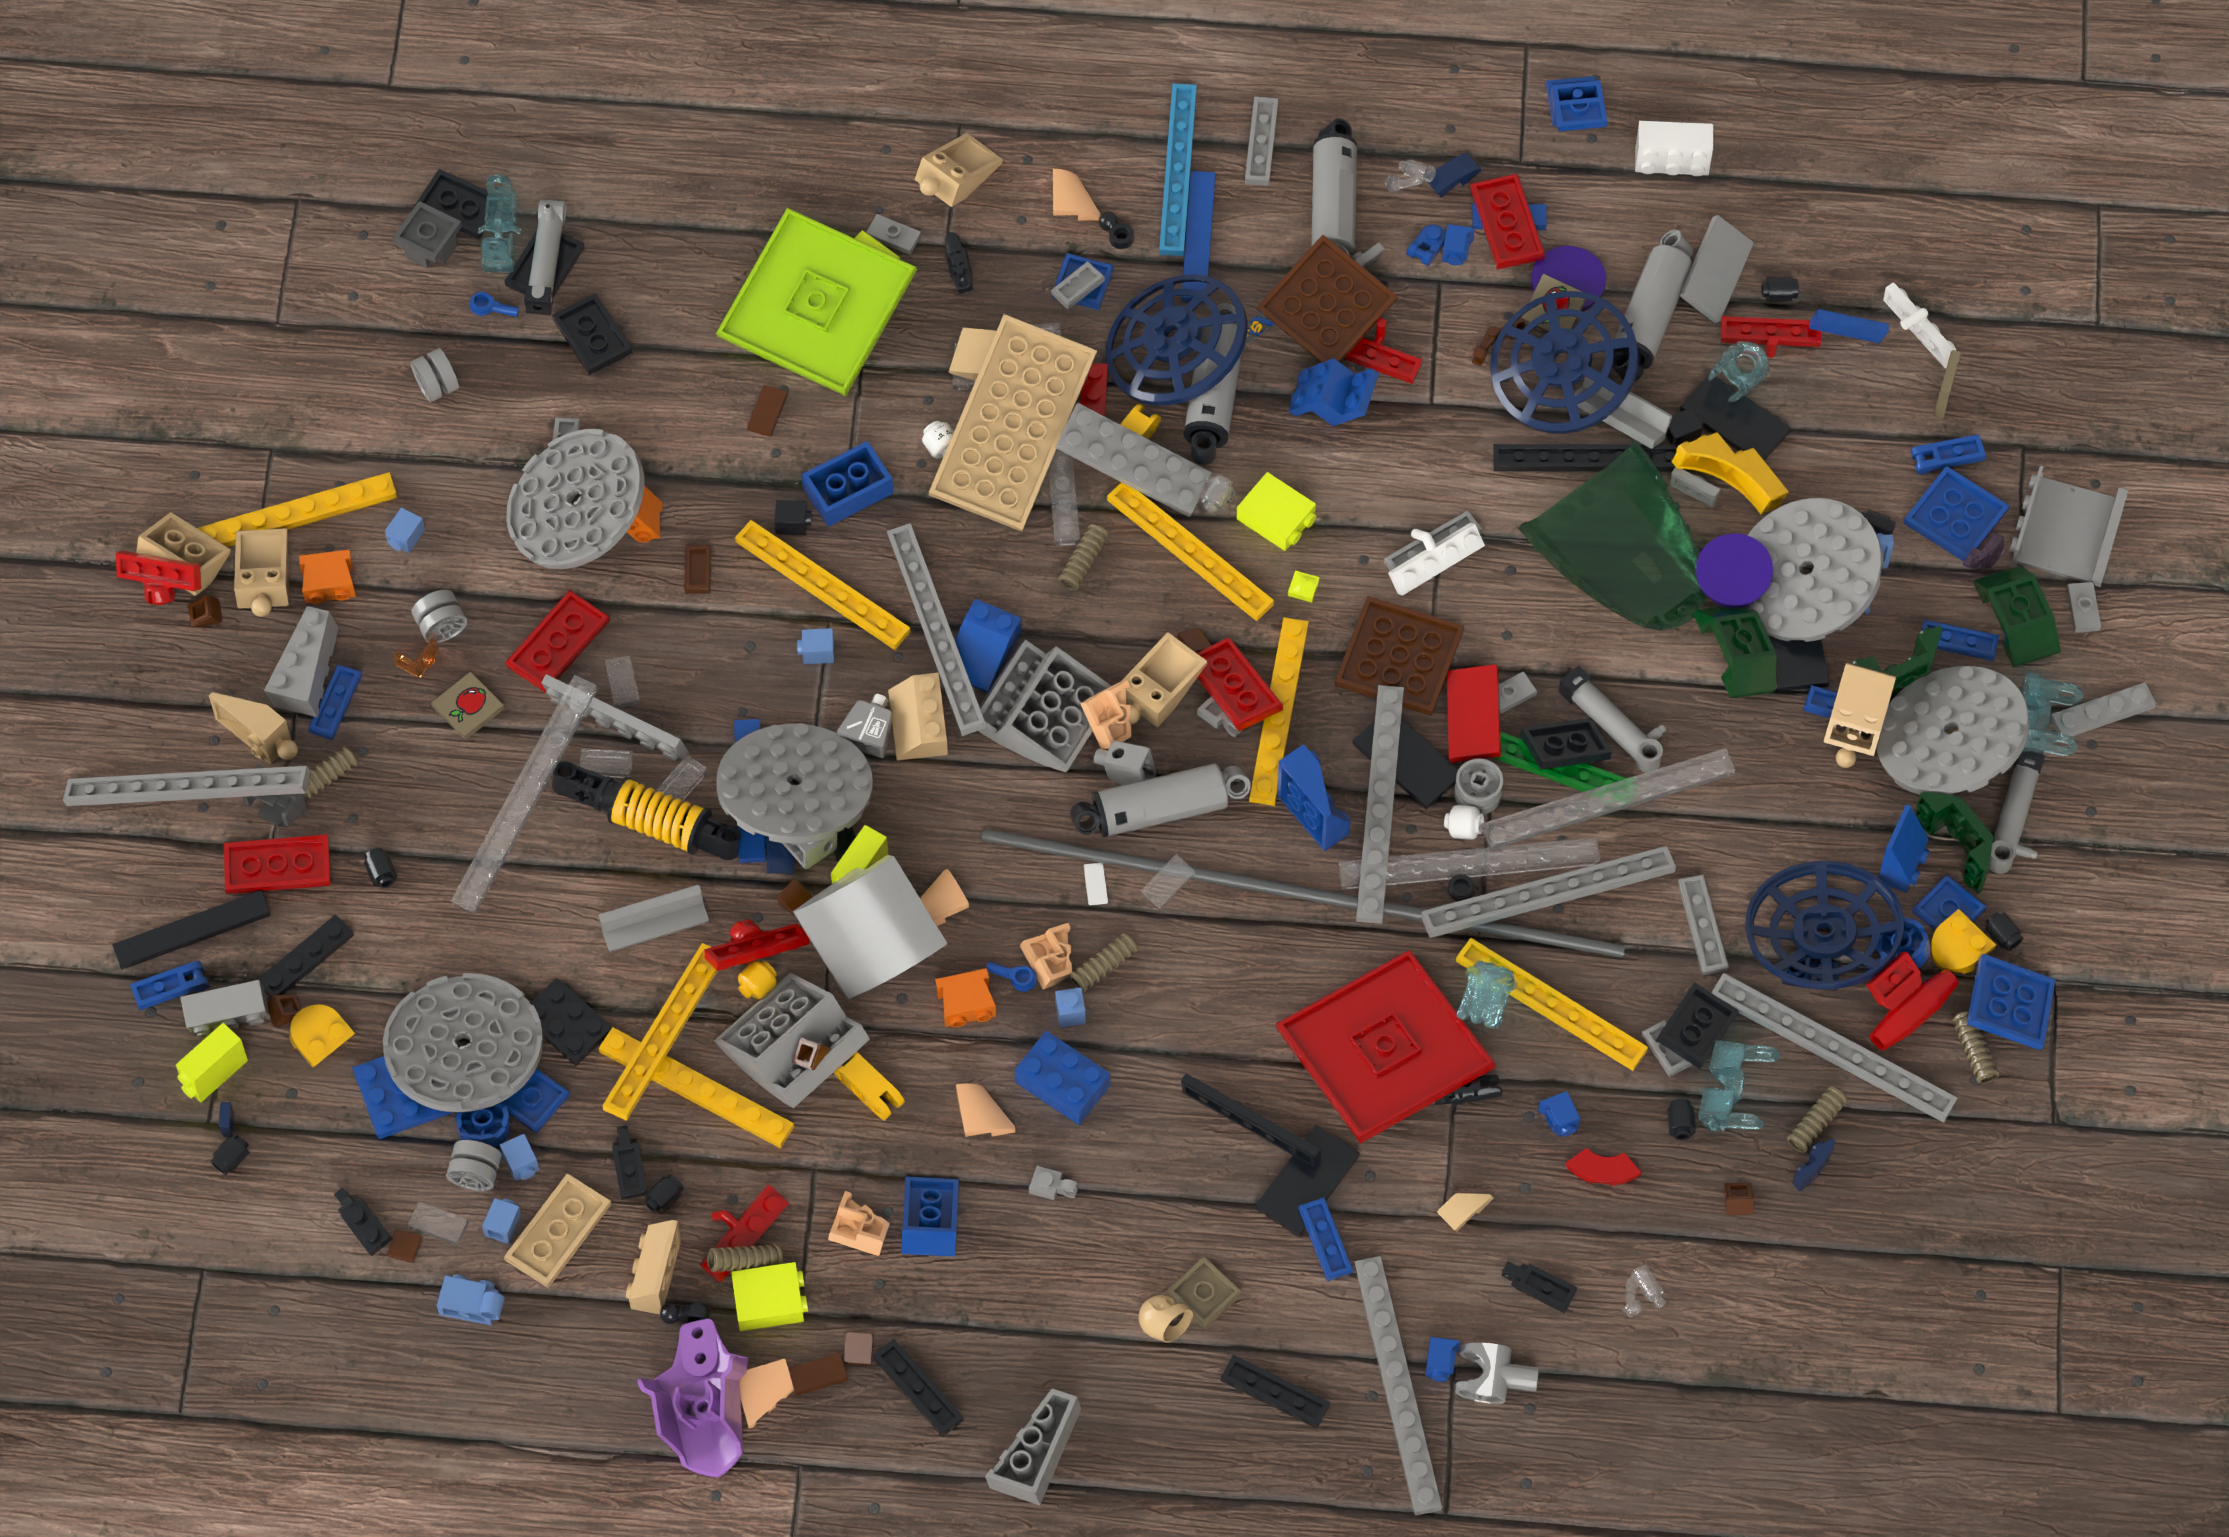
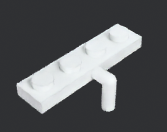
[1883,282,1956,369]
[1388,523,1485,596]

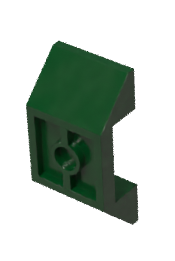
[1973,566,2061,668]
[1693,606,1777,699]
[1852,625,1942,700]
[1915,791,1993,894]

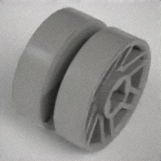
[410,348,459,403]
[412,590,467,644]
[1454,759,1503,815]
[446,1140,502,1191]

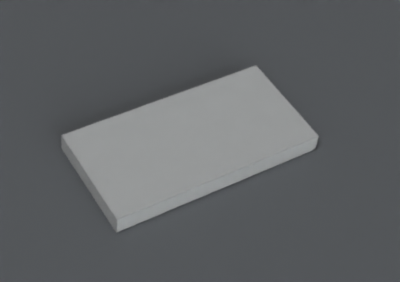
[1679,215,1754,323]

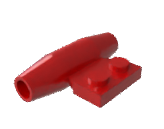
[1865,952,1959,1051]

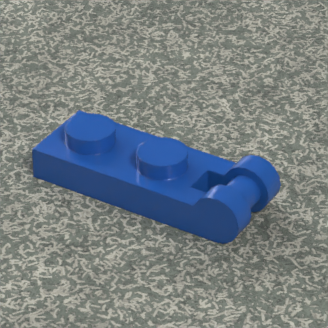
[1910,434,1986,475]
[130,961,209,1011]

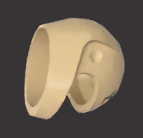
[1138,1295,1193,1343]

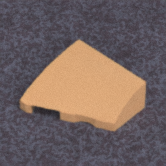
[1053,169,1100,221]
[1080,680,1131,749]
[920,869,969,926]
[1020,923,1072,990]
[956,1083,1016,1137]
[828,1191,890,1256]
[739,1359,794,1428]

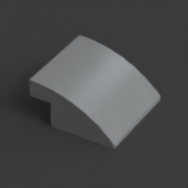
[978,639,1111,772]
[793,855,948,999]
[714,973,870,1108]

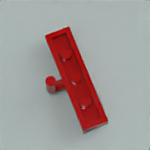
[1721,316,1821,358]
[1344,318,1422,384]
[699,1185,789,1283]

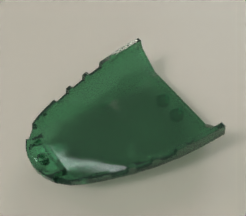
[1518,441,1706,631]

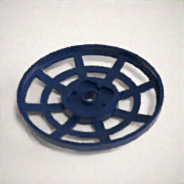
[1106,275,1248,406]
[1490,291,1639,434]
[1745,861,1904,989]

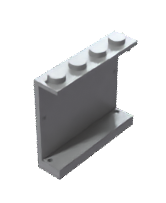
[2010,466,2129,587]

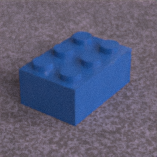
[801,441,894,527]
[1015,1031,1110,1125]

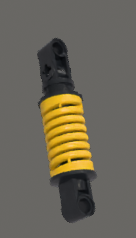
[552,761,741,860]

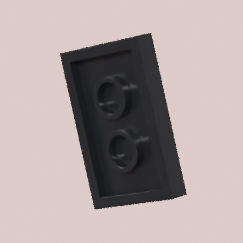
[414,169,504,240]
[505,231,585,298]
[552,293,633,375]
[1520,718,1612,770]
[530,978,612,1066]
[1656,982,1739,1069]

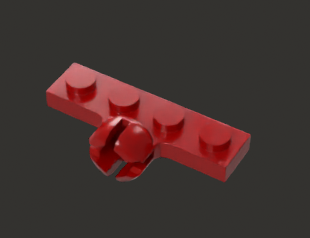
[115,551,202,605]
[704,919,810,971]

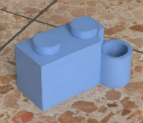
[437,1275,505,1326]

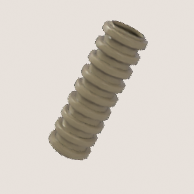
[1059,524,1108,590]
[303,747,358,799]
[1070,933,1138,992]
[1952,1011,1999,1084]
[1787,1087,1847,1153]
[707,1245,783,1272]

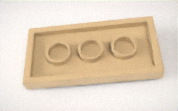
[504,1174,611,1288]

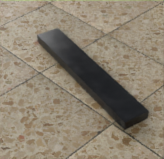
[112,890,271,970]
[1181,1073,1321,1168]

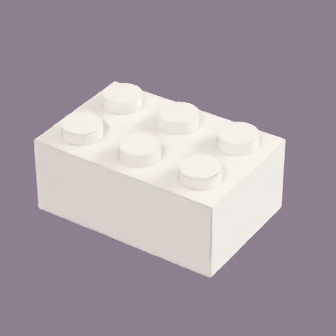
[1635,121,1713,176]

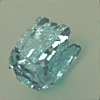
[1708,341,1770,402]
[1457,961,1517,1029]

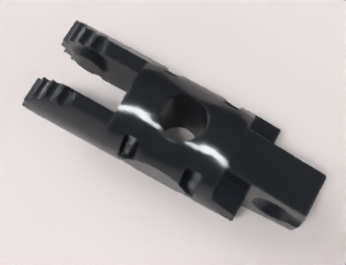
[945,232,973,294]
[1435,1074,1503,1105]

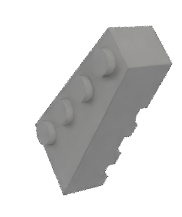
[264,606,339,718]
[985,1388,1081,1506]

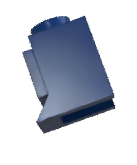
[1442,224,1475,265]
[1538,1091,1580,1137]
[1425,1337,1461,1382]

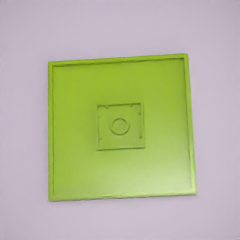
[716,208,917,396]

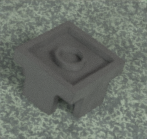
[393,201,462,268]
[243,764,308,827]

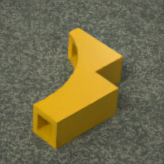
[1671,432,1789,514]

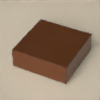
[387,1229,422,1264]

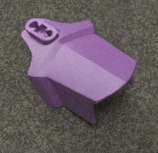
[637,1319,748,1478]

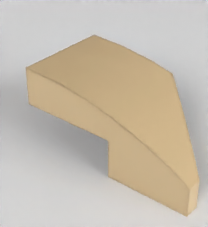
[1437,1193,1494,1232]

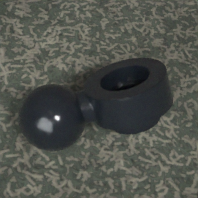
[1098,211,1134,249]
[660,1301,710,1324]

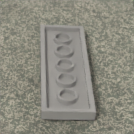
[1055,403,1212,517]
[541,674,690,761]

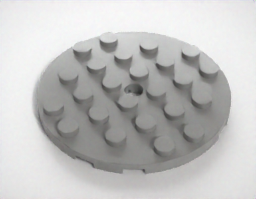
[506,429,645,569]
[1746,498,1884,642]
[1876,666,2030,796]
[717,723,873,844]
[383,973,543,1112]

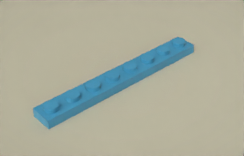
[1159,83,1197,256]

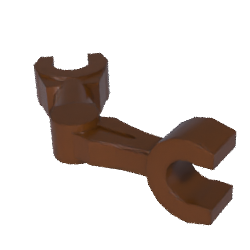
[1472,319,1525,366]

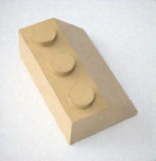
[136,512,231,596]
[888,673,948,760]
[626,1220,681,1315]

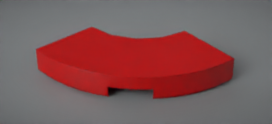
[1565,1148,1641,1186]

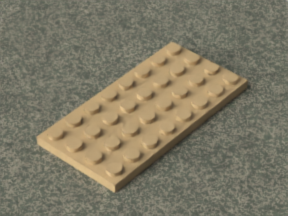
[929,314,1097,532]

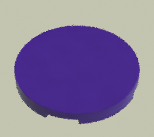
[1531,246,1606,312]
[1696,533,1773,608]

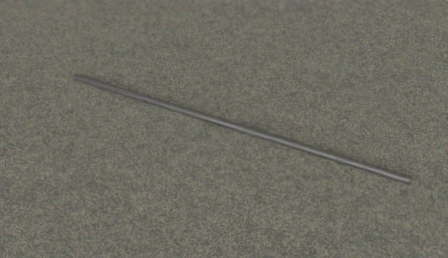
[981,828,1625,958]

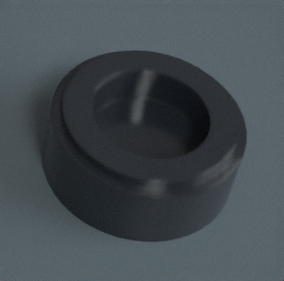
[1448,874,1474,901]

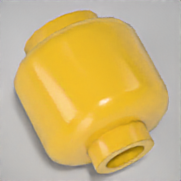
[738,961,777,1000]

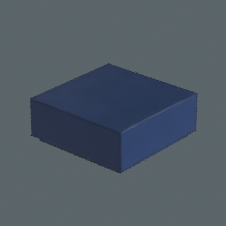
[219,1102,234,1137]

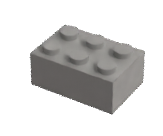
[180,980,270,1037]

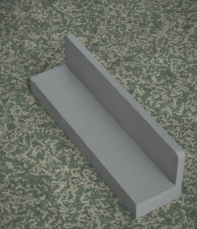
[1574,377,1672,449]
[598,885,709,952]

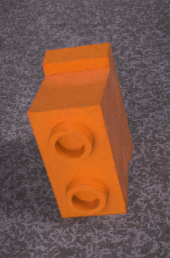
[627,485,663,543]
[299,549,356,604]
[935,968,996,1028]

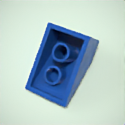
[955,599,1022,693]
[1879,805,1930,893]
[901,1176,959,1257]

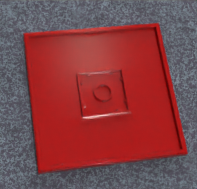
[1276,950,1495,1144]

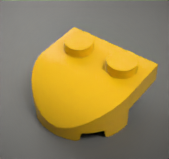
[1931,909,1996,974]
[289,1004,355,1068]

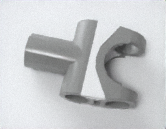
[1455,1343,1539,1404]

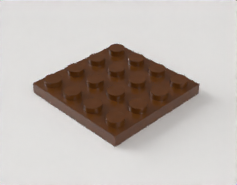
[1257,235,1398,363]
[1335,596,1464,716]

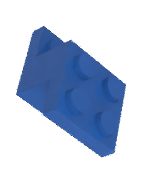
[1546,76,1608,131]
[1288,359,1379,426]

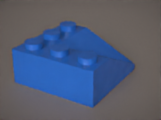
[1277,744,1350,851]

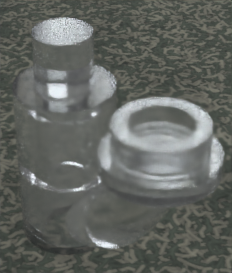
[1385,159,1436,193]
[1622,1265,1666,1318]

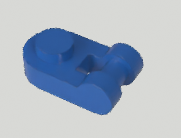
[1406,225,1446,266]

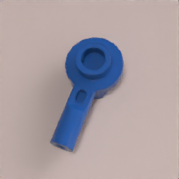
[469,292,519,317]
[986,961,1037,992]

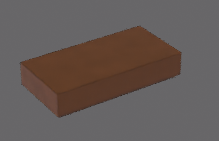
[747,385,788,437]
[684,545,711,594]
[788,1353,848,1396]

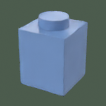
[385,508,425,553]
[797,628,834,664]
[1055,987,1086,1028]
[500,1134,539,1181]
[482,1198,522,1244]

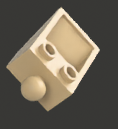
[915,133,1003,207]
[949,328,996,381]
[234,528,289,617]
[1122,632,1207,728]
[1824,663,1896,768]
[209,692,298,764]

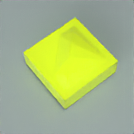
[1288,571,1320,603]

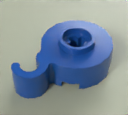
[1868,918,1931,979]
[456,1102,511,1148]

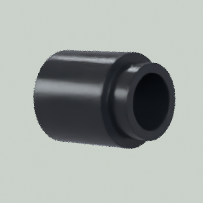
[1761,276,1799,302]
[1861,509,1896,535]
[364,848,397,888]
[1985,912,2024,952]
[1667,1099,1696,1140]
[210,1135,250,1175]
[644,1174,684,1214]

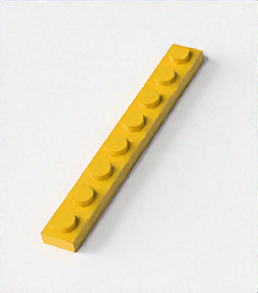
[197,472,397,547]
[1107,482,1274,621]
[735,520,911,650]
[1249,617,1309,806]
[1456,938,1648,1071]
[603,943,718,1121]
[599,1027,794,1149]

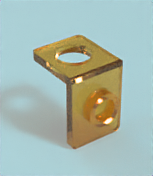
[393,639,438,678]

